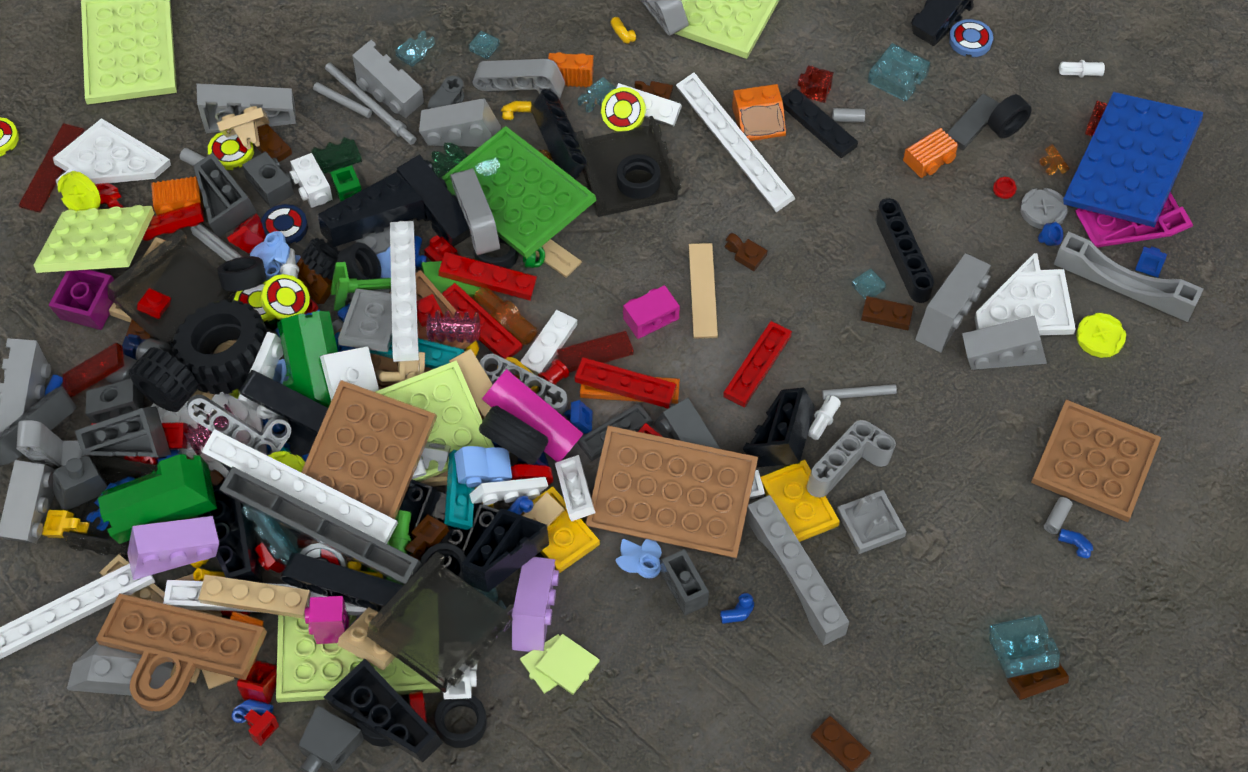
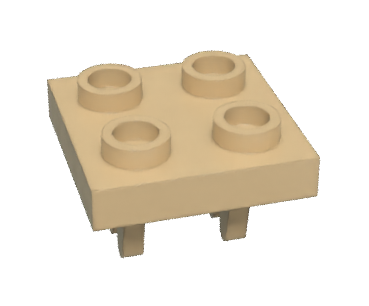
[217,106,270,150]
[338,607,414,670]

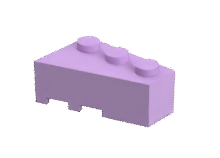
[127,516,219,580]
[512,557,559,652]

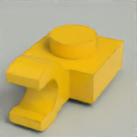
[42,510,90,538]

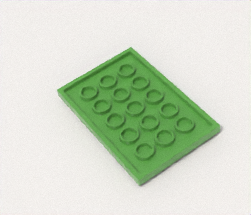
[441,126,597,259]

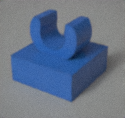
[1135,246,1167,278]
[564,400,593,435]

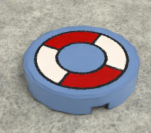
[949,19,993,57]

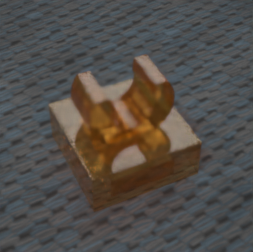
[1039,144,1070,175]

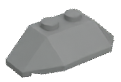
[67,642,174,696]

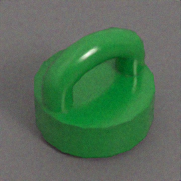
[523,247,545,268]

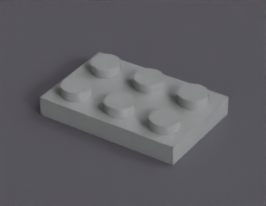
[338,288,392,352]

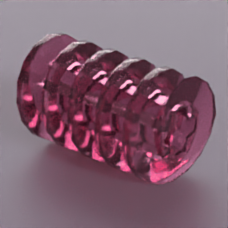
[426,310,481,343]
[183,404,238,456]

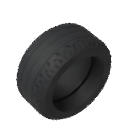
[479,406,548,464]

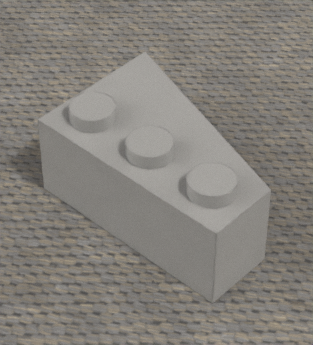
[352,40,424,118]
[419,98,501,147]
[962,315,1047,370]
[0,460,55,544]

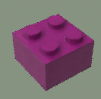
[48,270,122,330]

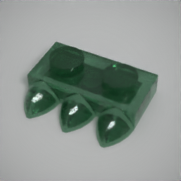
[311,137,362,174]
[429,143,468,178]

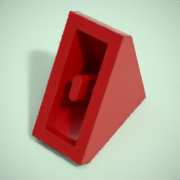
[227,213,266,254]
[237,661,277,704]

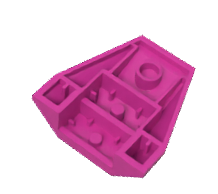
[1075,192,1193,248]

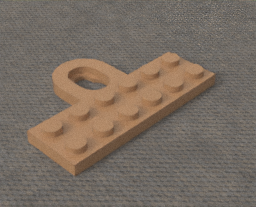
[96,593,267,711]

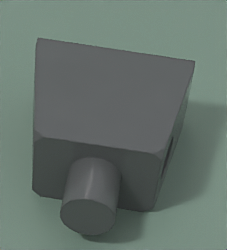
[53,456,107,511]
[299,706,364,772]

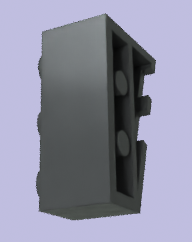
[193,153,257,238]
[653,398,720,449]
[75,406,171,457]

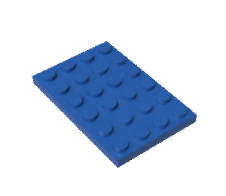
[1063,92,1203,227]

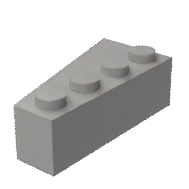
[196,83,296,134]
[915,253,991,353]
[0,338,51,432]

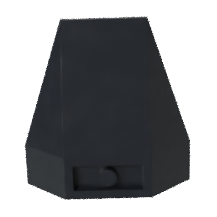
[399,480,499,602]

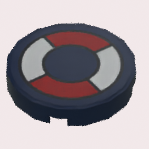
[261,204,308,246]

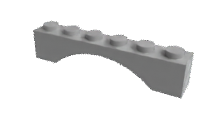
[1054,231,1203,322]
[746,495,849,646]

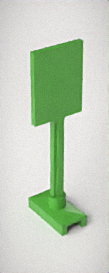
[331,259,485,311]

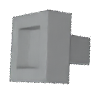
[421,442,451,471]

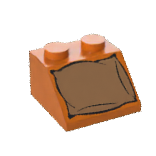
[732,84,786,141]

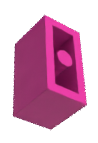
[623,285,680,339]
[305,596,349,644]

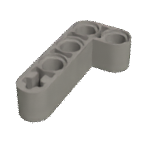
[640,0,689,36]
[472,59,565,100]
[450,168,500,255]
[479,354,569,414]
[187,395,291,456]
[16,420,91,470]
[807,420,896,498]

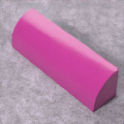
[482,369,583,462]

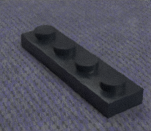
[782,88,858,158]

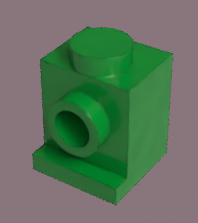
[330,165,362,202]

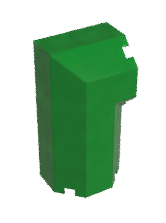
[277,311,338,408]
[98,454,217,544]

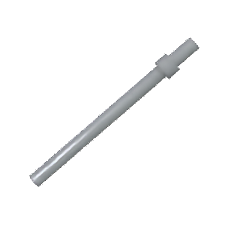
[325,63,417,145]

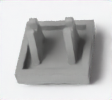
[836,490,906,554]

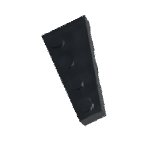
[396,154,471,247]
[317,172,425,247]
[198,483,263,583]
[324,659,443,762]

